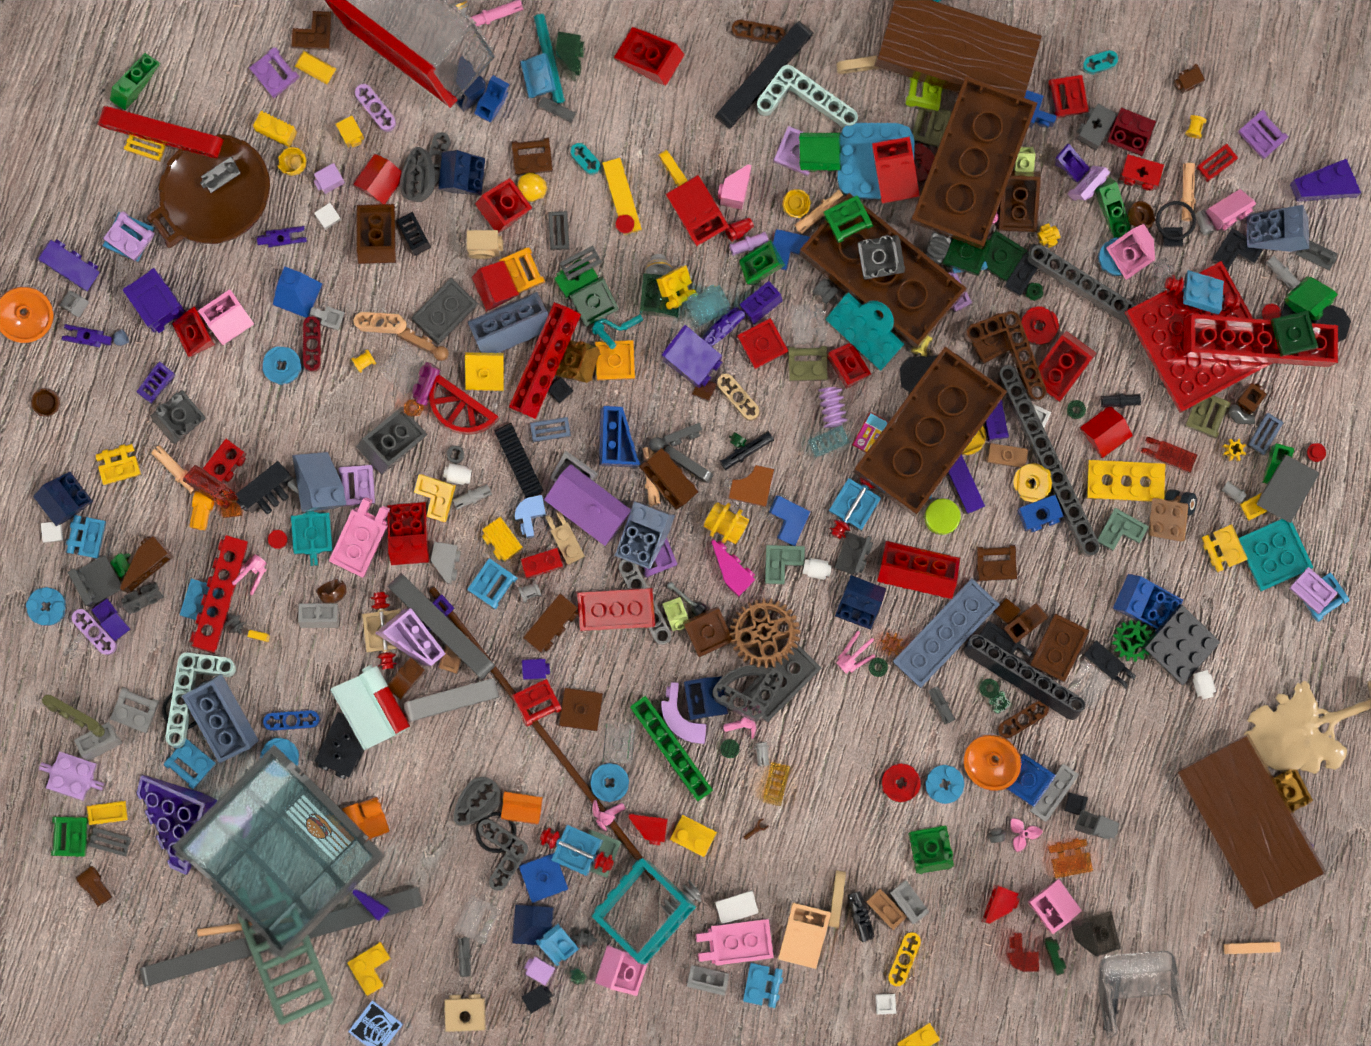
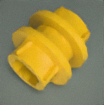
[703,502,749,544]

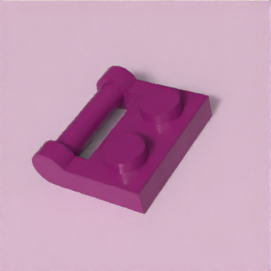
[412,361,441,406]

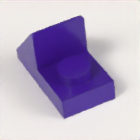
[1055,144,1090,183]
[92,599,131,641]

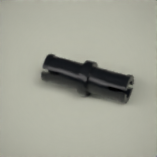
[1101,393,1141,408]

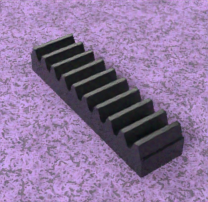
[494,423,544,498]

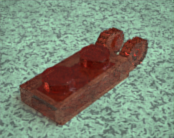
[1141,436,1198,473]
[183,465,237,509]

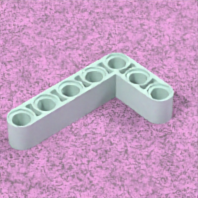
[757,65,858,128]
[166,653,236,748]

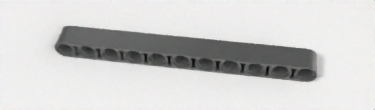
[998,365,1100,557]

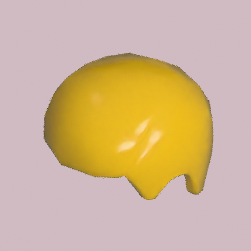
[277,147,307,176]
[516,173,547,202]
[782,189,811,218]

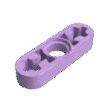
[355,84,396,132]
[72,609,117,655]

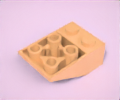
[778,902,831,969]

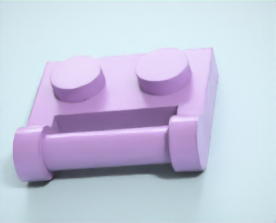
[1067,166,1110,201]
[103,211,154,261]
[338,465,375,506]

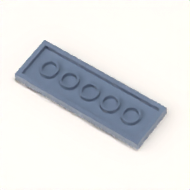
[893,578,1000,688]

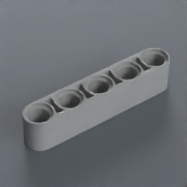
[619,559,671,645]
[403,678,500,722]

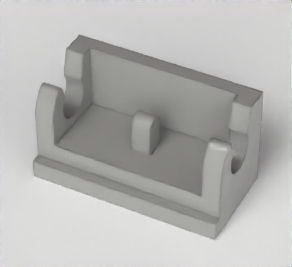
[298,603,339,628]
[74,722,122,761]
[889,880,929,925]
[686,965,729,996]

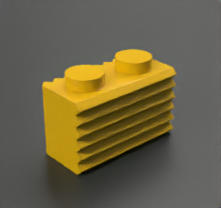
[253,111,297,147]
[482,516,524,562]

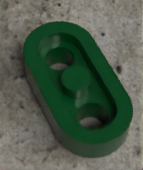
[1044,936,1067,976]

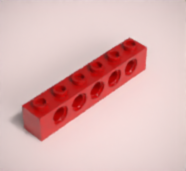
[508,302,581,419]
[190,535,248,654]

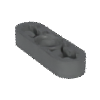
[429,132,451,186]
[664,445,714,483]

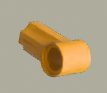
[189,491,215,531]

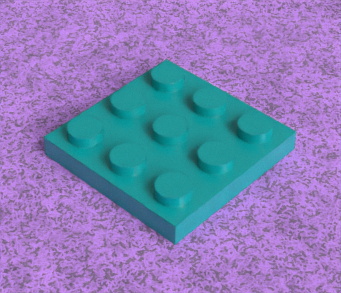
[1239,519,1314,592]

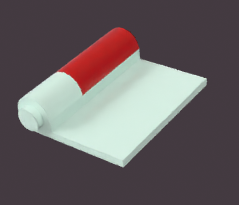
[330,665,411,750]

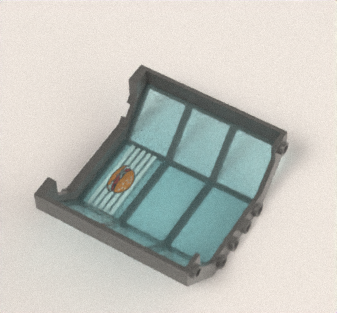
[172,745,386,959]

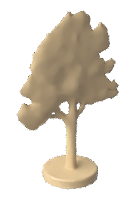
[1243,680,1371,774]

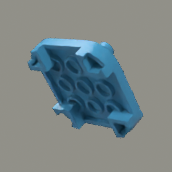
[838,123,915,199]

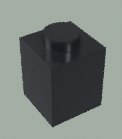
[521,984,553,1014]

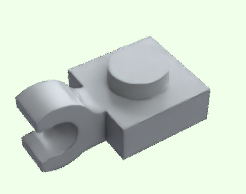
[310,306,345,331]

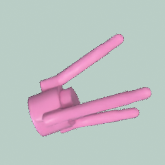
[226,554,267,595]
[836,631,875,674]

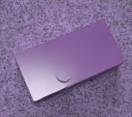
[544,464,631,546]

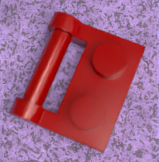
[1048,75,1089,119]
[512,679,561,727]

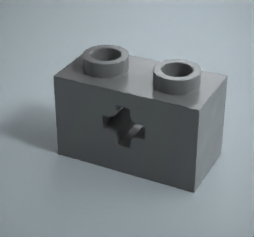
[1077,103,1118,150]

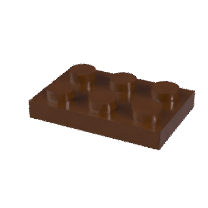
[1030,613,1090,682]

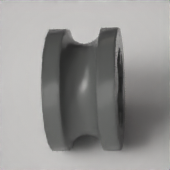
[447,446,465,464]

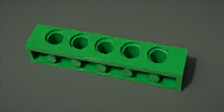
[630,696,713,802]

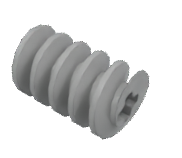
[660,880,702,917]

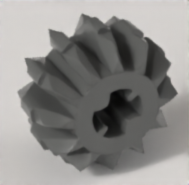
[924,232,951,264]

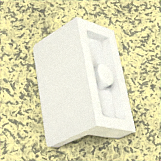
[715,891,758,924]

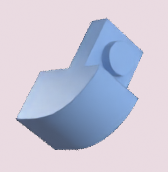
[515,495,546,539]

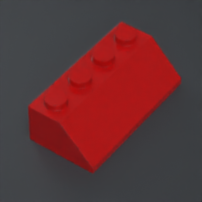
[877,541,960,599]

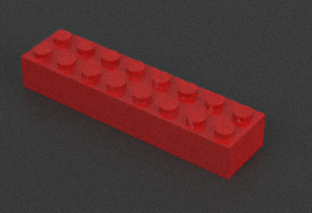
[1183,314,1338,367]

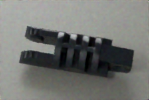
[847,891,874,943]

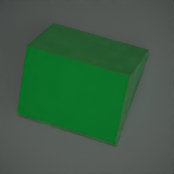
[739,240,786,285]

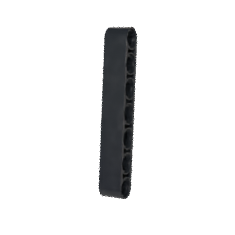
[715,21,814,130]
[964,635,1086,720]

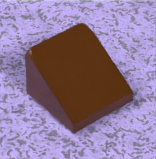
[692,381,717,402]
[993,598,1021,625]

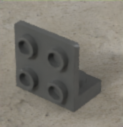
[835,532,873,576]
[68,555,121,607]

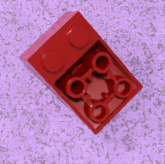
[872,137,920,204]
[666,175,729,246]
[387,502,429,566]

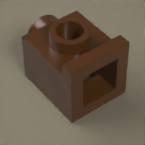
[1173,64,1205,94]
[1235,383,1267,415]

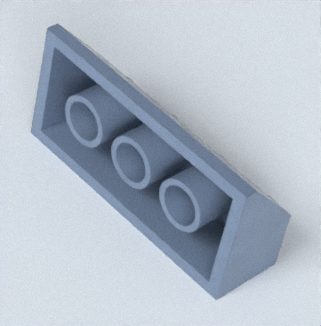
[468,292,548,353]
[182,674,259,763]

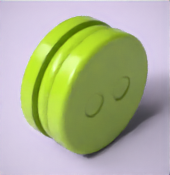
[924,498,961,535]

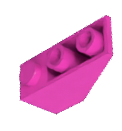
[712,540,755,597]

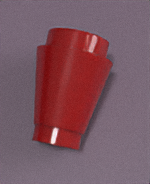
[725,217,754,241]

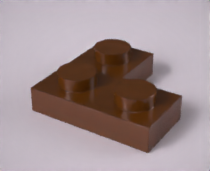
[291,11,332,50]

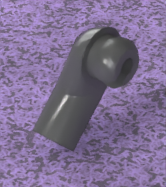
[1229,404,1255,424]

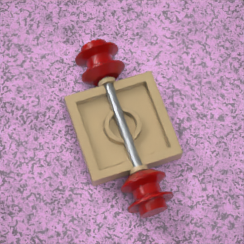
[362,592,401,670]

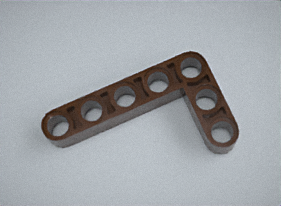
[964,311,1046,402]

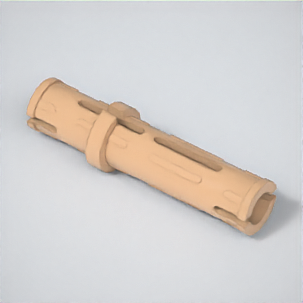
[1180,163,1196,221]
[794,190,845,235]
[151,445,200,494]
[642,447,661,506]

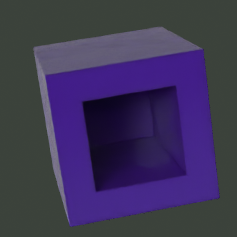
[522,659,550,680]

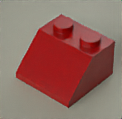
[475,178,532,233]

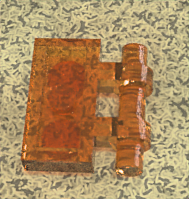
[1048,838,1093,879]

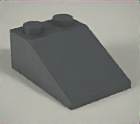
[356,407,428,475]

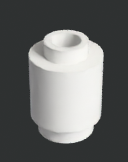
[443,463,472,485]
[803,558,832,580]
[1192,670,1216,700]

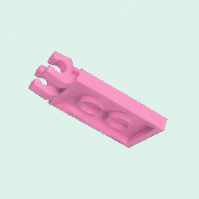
[329,497,390,578]
[695,919,773,965]

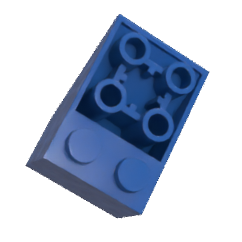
[1113,574,1183,630]

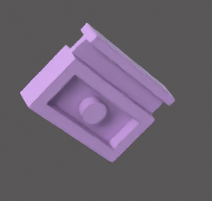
[1289,567,1337,614]

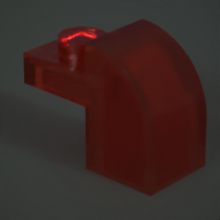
[1005,932,1039,972]

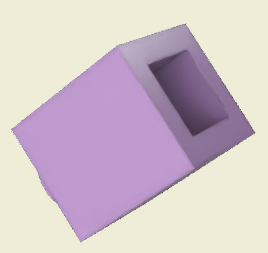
[314,163,345,194]
[524,956,556,985]

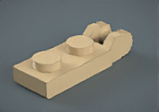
[545,511,585,565]

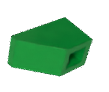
[1262,443,1295,484]

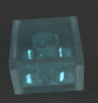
[685,285,730,328]

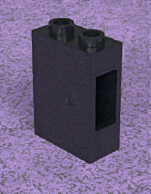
[235,461,294,515]
[315,712,365,779]

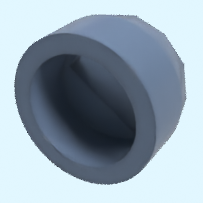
[113,329,129,346]

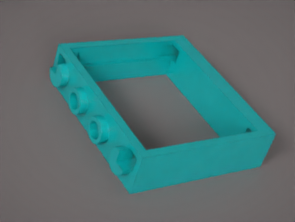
[591,858,697,965]

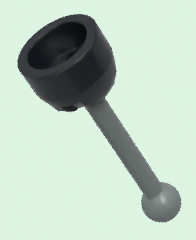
[667,582,708,616]

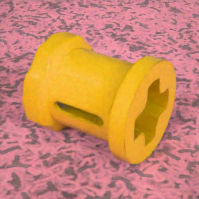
[1185,115,1207,139]
[351,349,376,373]

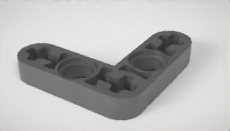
[478,819,528,891]

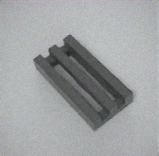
[548,211,570,251]
[559,245,602,281]
[88,827,132,857]

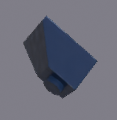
[512,904,554,945]

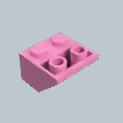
[1206,189,1256,231]
[198,290,254,345]
[1027,879,1082,934]

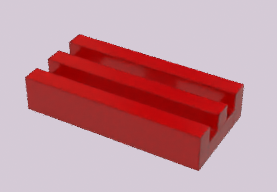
[1196,144,1238,182]

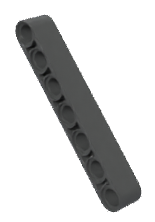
[1027,245,1136,326]
[387,573,495,679]

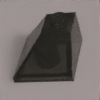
[1070,911,1121,957]

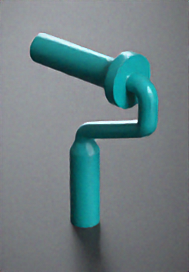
[592,314,643,349]

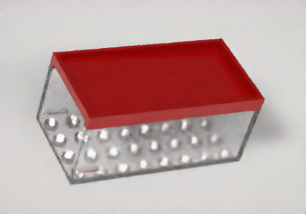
[324,0,495,108]

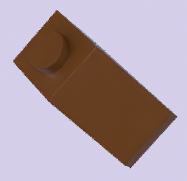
[388,657,427,700]

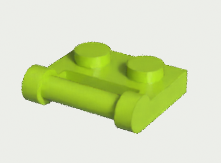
[906,77,942,111]

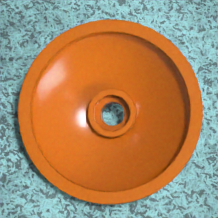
[0,287,53,343]
[964,735,1021,791]

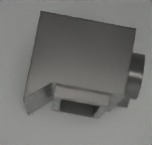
[1074,810,1120,840]

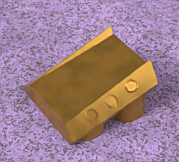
[555,339,601,383]
[1274,769,1313,813]

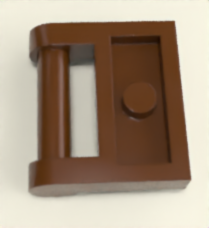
[512,137,553,176]
[976,545,1017,582]

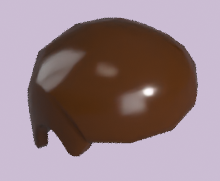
[1128,201,1156,228]
[31,388,61,417]
[316,579,347,604]

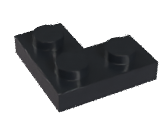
[1211,227,1264,270]

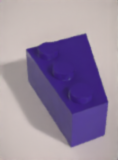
[1289,158,1361,202]
[36,239,100,291]

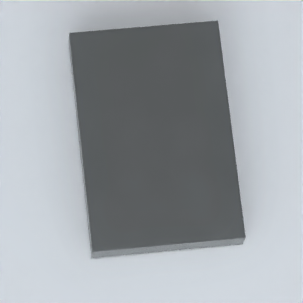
[411,278,479,345]
[1256,454,1320,523]

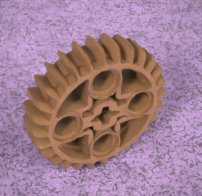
[729,598,801,669]

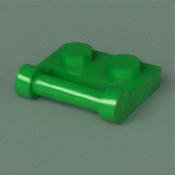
[823,195,873,243]
[51,817,88,857]

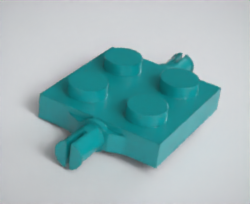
[291,511,333,566]

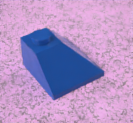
[273,266,323,318]

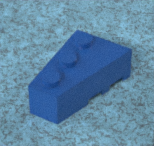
[599,406,640,468]

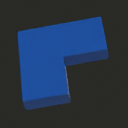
[773,229,810,271]
[769,495,810,546]

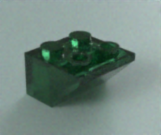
[555,31,585,81]
[640,273,680,318]

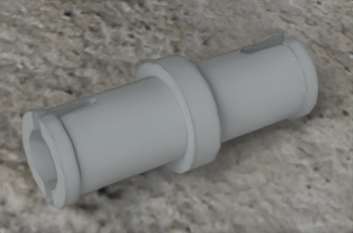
[1265,255,1300,291]
[452,484,492,510]

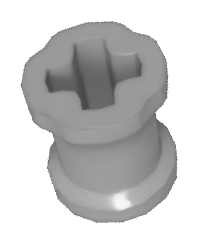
[518,580,542,603]

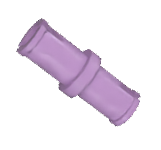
[729,232,769,256]

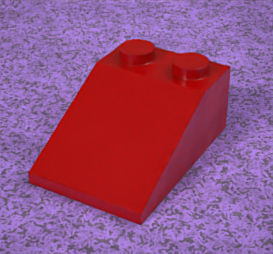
[613,26,685,86]
[1030,331,1097,402]

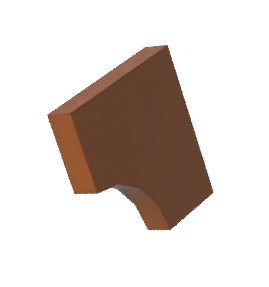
[728,465,774,507]

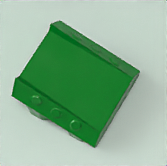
[799,133,841,173]
[1284,276,1338,320]
[909,826,954,875]

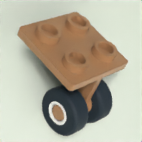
[1149,489,1197,542]

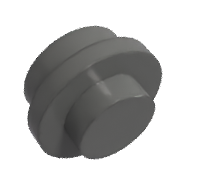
[987,828,1007,843]

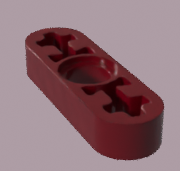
[303,316,322,372]

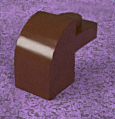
[1004,602,1049,643]

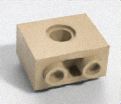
[467,230,503,259]
[445,994,486,1032]

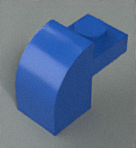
[474,75,510,123]
[1025,90,1057,128]

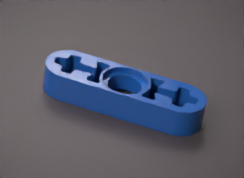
[263,710,320,731]

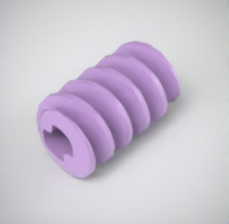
[818,387,847,428]

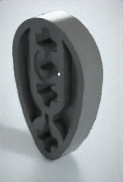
[400,147,435,203]
[453,777,502,826]

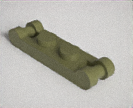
[42,695,105,737]

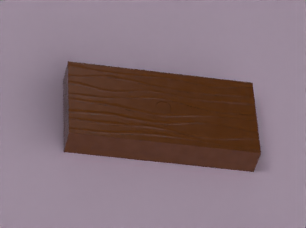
[874,0,1042,98]
[910,76,1038,249]
[800,193,967,350]
[853,347,1007,517]
[1178,734,1326,909]

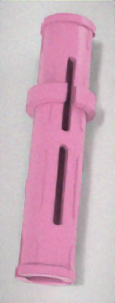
[466,0,523,29]

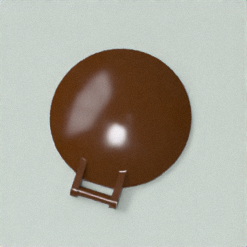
[147,134,270,248]

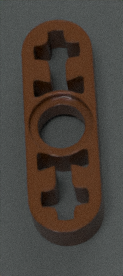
[732,20,786,45]
[998,701,1049,739]

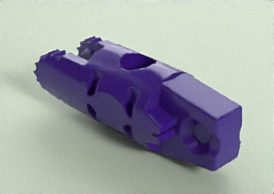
[257,225,307,247]
[702,307,745,346]
[61,324,113,348]

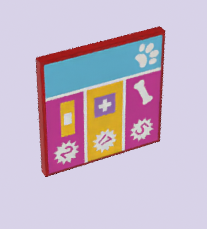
[852,412,889,453]

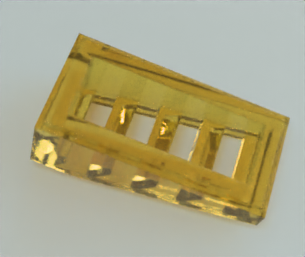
[762,762,790,806]

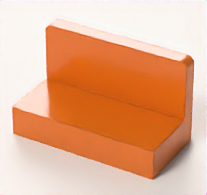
[501,792,543,825]

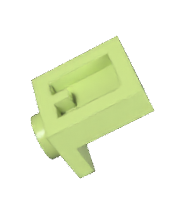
[1015,147,1035,172]
[663,597,689,631]

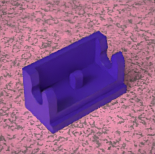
[739,281,783,325]
[985,400,1009,442]

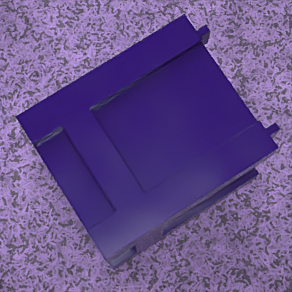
[122,268,186,333]

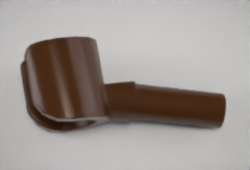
[744,819,769,840]

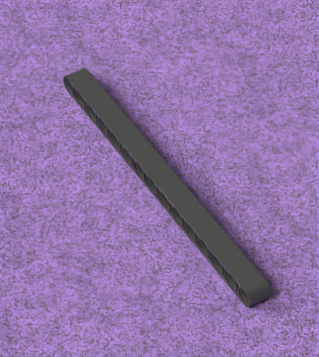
[139,887,424,987]

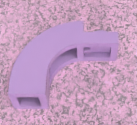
[661,682,706,744]

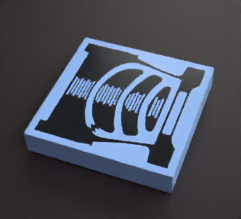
[348,1000,403,1046]

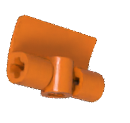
[325,797,390,851]

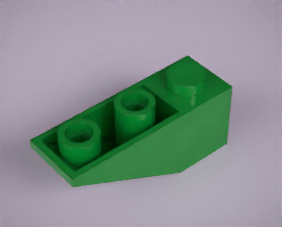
[110,53,160,111]
[1095,177,1131,238]

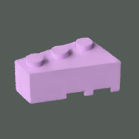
[376,608,446,666]

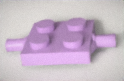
[39,752,104,801]

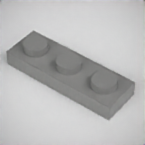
[1030,764,1079,822]

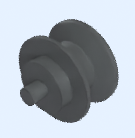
[224,614,245,635]
[573,929,597,949]

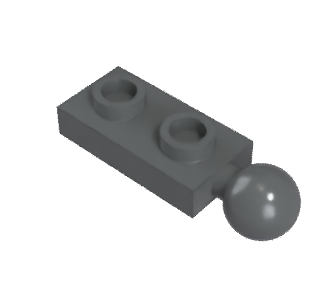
[649,422,702,452]

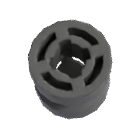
[812,278,839,304]

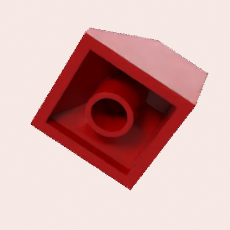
[628,814,668,846]
[982,885,1020,924]

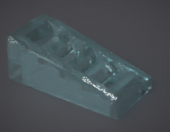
[807,426,850,459]

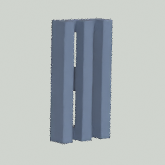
[1247,412,1284,455]
[530,417,571,443]

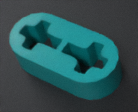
[1082,50,1118,75]
[571,143,600,175]

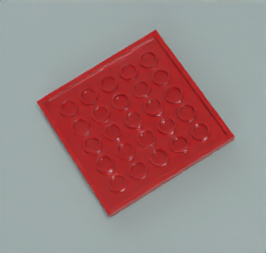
[1124,261,1272,413]

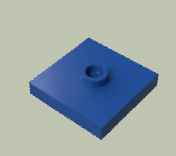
[1006,754,1056,807]
[519,853,569,903]

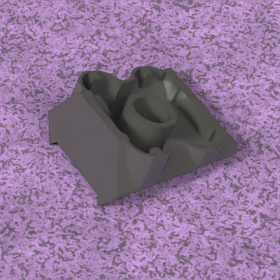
[858,235,905,279]
[150,390,206,444]

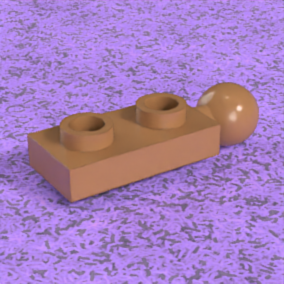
[396,327,449,361]

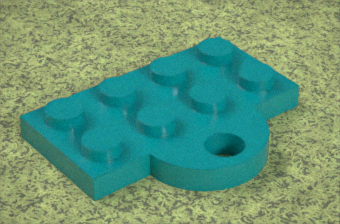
[825,292,904,371]

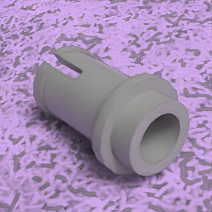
[1195,210,1214,235]
[1221,481,1247,503]
[754,742,770,766]

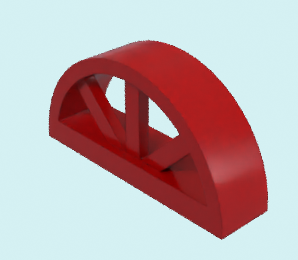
[429,375,499,435]

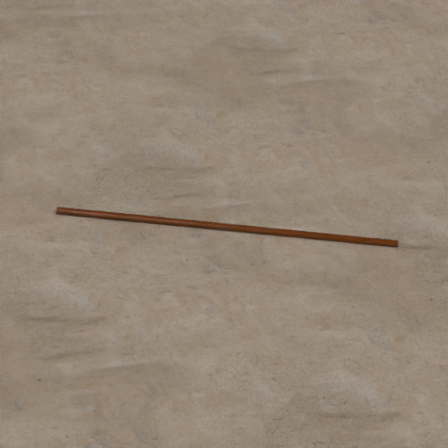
[429,586,655,881]

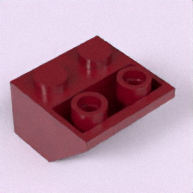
[1107,107,1156,156]

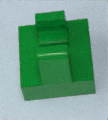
[110,553,131,579]

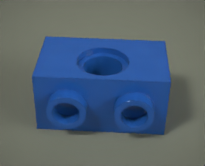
[1017,495,1063,533]

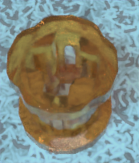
[404,399,424,416]

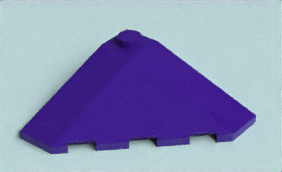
[136,775,217,875]

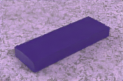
[948,454,985,515]

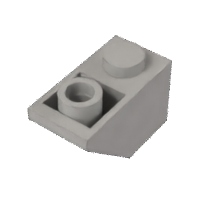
[431,542,461,585]

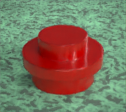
[1307,443,1326,462]

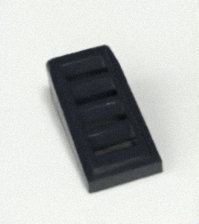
[396,212,431,256]

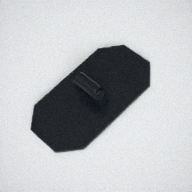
[1280,302,1351,342]
[900,354,968,393]

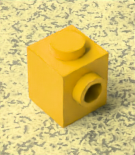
[336,115,365,148]

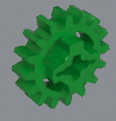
[1111,620,1152,662]

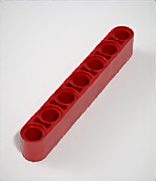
[97,106,224,159]

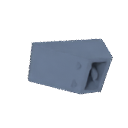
[1247,205,1309,252]
[615,501,675,569]

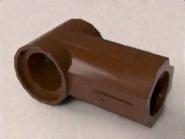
[75,865,112,907]

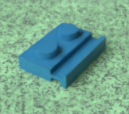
[520,53,556,98]
[536,924,579,966]

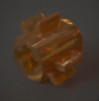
[880,633,904,656]

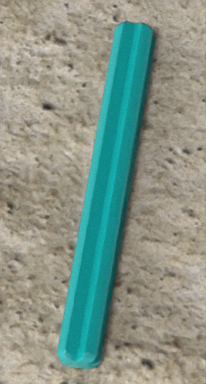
[534,13,565,104]

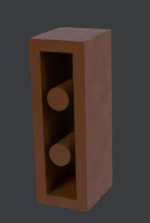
[639,448,698,510]
[523,593,578,654]

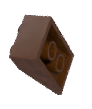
[999,170,1041,232]
[357,204,396,264]
[120,536,174,593]

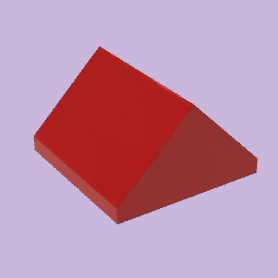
[353,154,402,205]
[471,260,520,311]
[172,307,215,357]
[827,343,872,389]
[1079,407,1133,458]

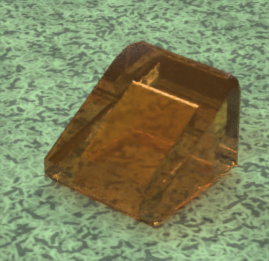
[220,493,242,518]

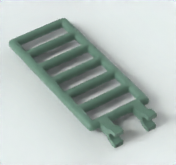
[237,876,333,1025]

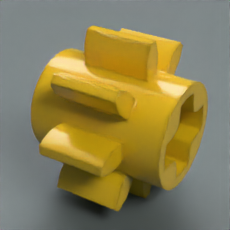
[1037,223,1060,248]
[1222,439,1247,462]

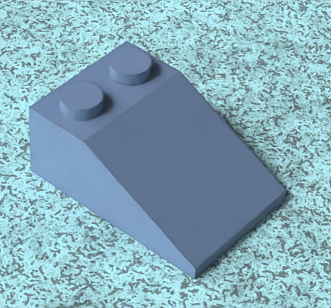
[292,452,346,512]

